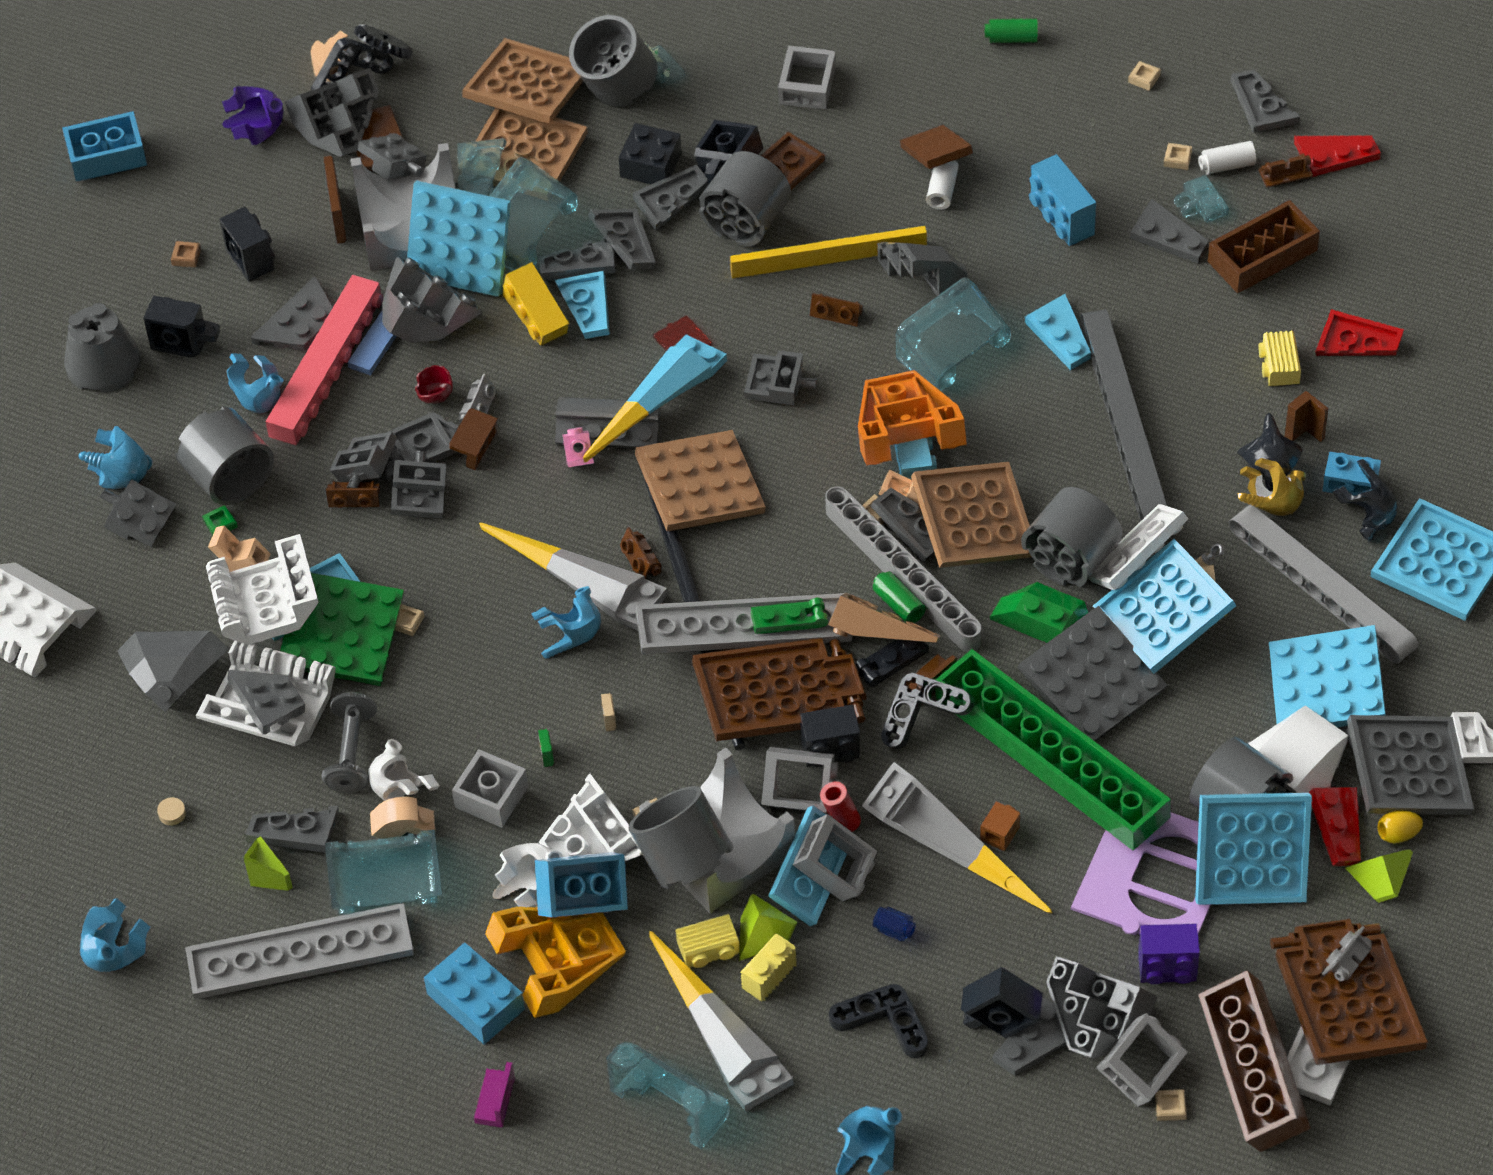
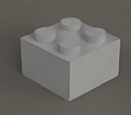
[452,749,528,828]

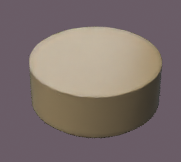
[157,797,186,825]

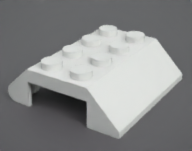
[206,534,318,645]
[0,563,96,677]
[196,641,335,746]

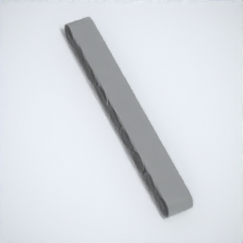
[825,486,981,652]
[1229,505,1418,664]

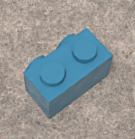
[1323,452,1381,496]

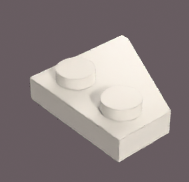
[1450,712,1493,763]

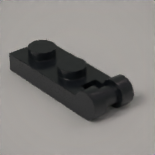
[856,639,929,687]

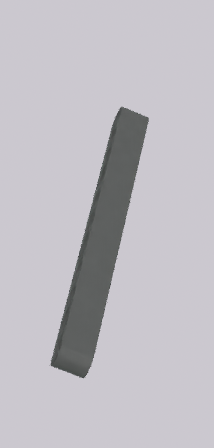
[1081,309,1167,522]

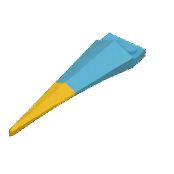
[583,335,727,463]

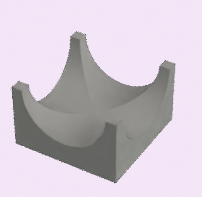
[351,143,455,271]
[639,748,795,914]

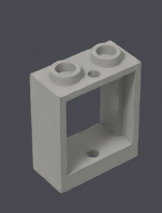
[778,46,836,109]
[761,747,838,812]
[793,814,877,902]
[1096,1013,1187,1106]

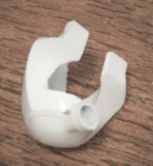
[368,739,440,801]
[492,843,563,907]

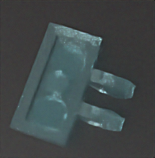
[1173,175,1229,223]

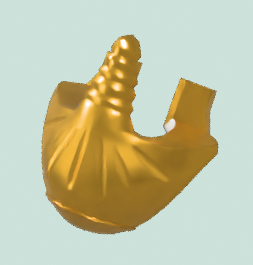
[1238,458,1306,516]

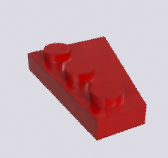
[1294,135,1381,177]
[1315,309,1404,356]
[1308,787,1361,866]

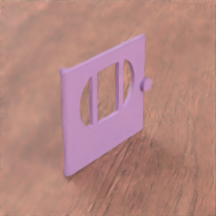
[1071,813,1211,935]

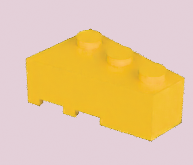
[502,262,569,346]

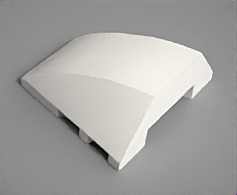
[1248,706,1349,810]
[539,774,643,861]

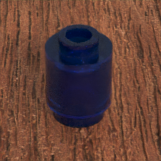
[873,906,916,942]

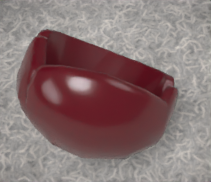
[415,365,453,404]

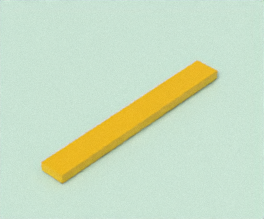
[730,226,927,279]

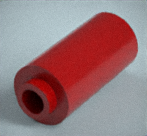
[820,782,861,832]

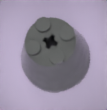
[64,303,141,393]

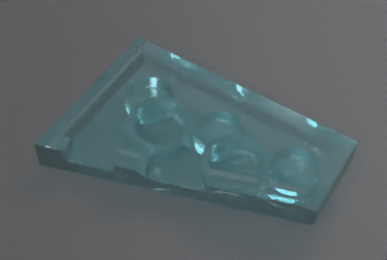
[457,138,507,196]

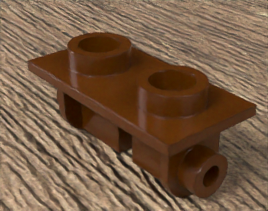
[1258,154,1313,188]
[810,293,863,327]
[326,481,380,508]
[620,527,662,579]

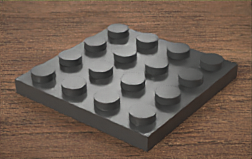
[1017,605,1168,742]
[1347,715,1474,815]

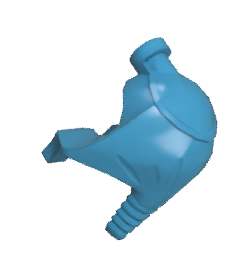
[227,353,284,414]
[78,426,153,489]
[531,586,601,658]
[80,898,151,972]
[836,1106,902,1175]

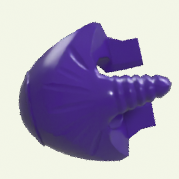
[222,86,284,146]

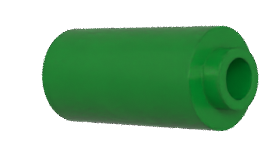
[985,18,1038,43]
[873,571,926,623]

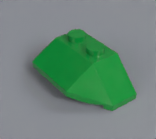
[990,582,1088,643]

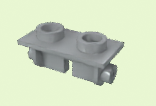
[459,374,497,422]
[1323,926,1372,981]

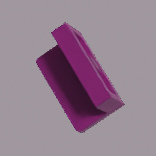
[474,1062,515,1128]

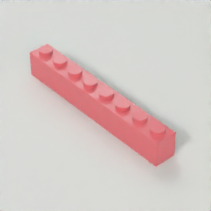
[266,275,383,445]

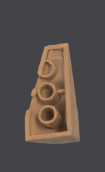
[828,592,941,642]

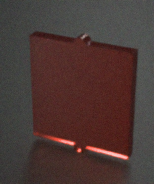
[653,315,712,352]

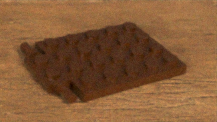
[692,638,867,741]
[1270,919,1427,1065]

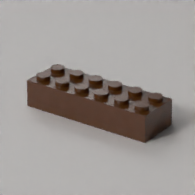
[1198,970,1311,1152]

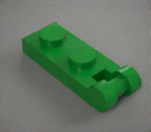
[750,597,829,634]

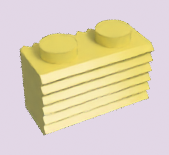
[1259,330,1301,386]
[676,914,739,968]
[740,934,796,1001]

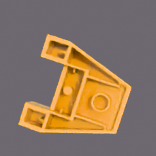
[485,907,626,1018]

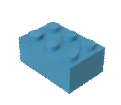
[62,111,147,182]
[1029,154,1096,246]
[535,853,628,917]
[424,942,525,1045]

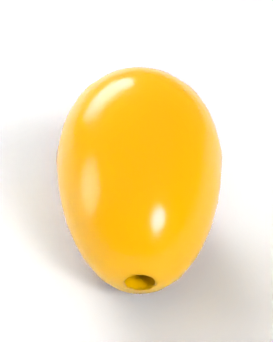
[1377,811,1423,843]

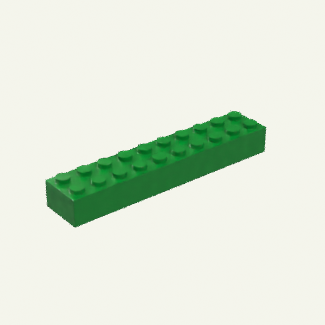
[935,649,1171,851]

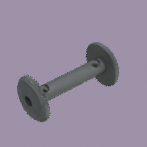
[322,692,377,793]

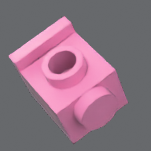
[562,427,594,467]

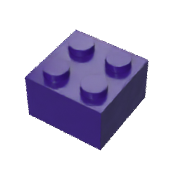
[1138,923,1200,985]

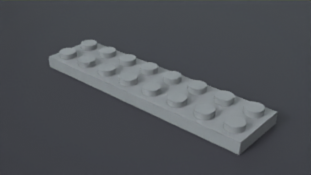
[636,593,853,654]
[185,903,414,1000]

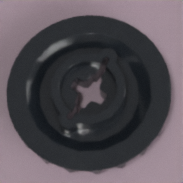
[354,24,413,59]

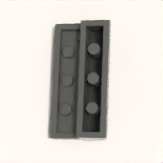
[555,397,662,449]

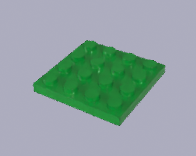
[280,573,404,686]

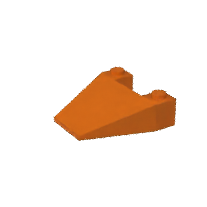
[858,370,967,466]

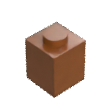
[980,801,1020,852]

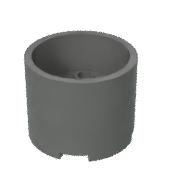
[569,15,657,107]
[699,151,791,247]
[175,407,274,505]
[1021,487,1122,587]
[1190,737,1293,809]
[628,786,733,889]

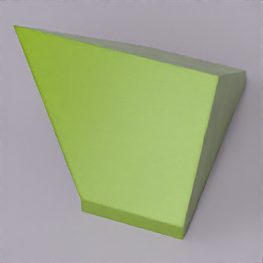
[243,836,293,891]
[1345,849,1413,903]
[739,894,797,961]

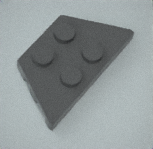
[251,277,333,351]
[386,412,459,483]
[228,670,305,735]

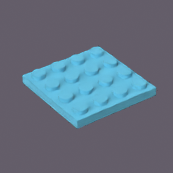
[407,181,511,297]
[1370,498,1493,621]
[1093,539,1236,674]
[1269,625,1386,727]
[1195,793,1312,905]

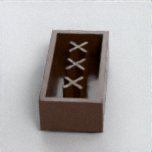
[1208,200,1320,294]

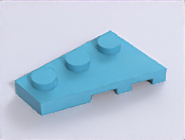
[555,271,610,339]
[1025,294,1091,370]

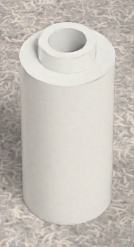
[1199,141,1256,174]
[926,160,959,210]

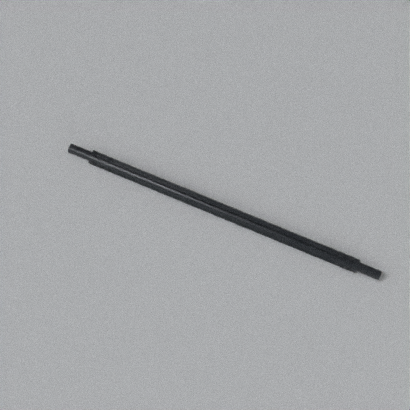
[644,480,745,750]

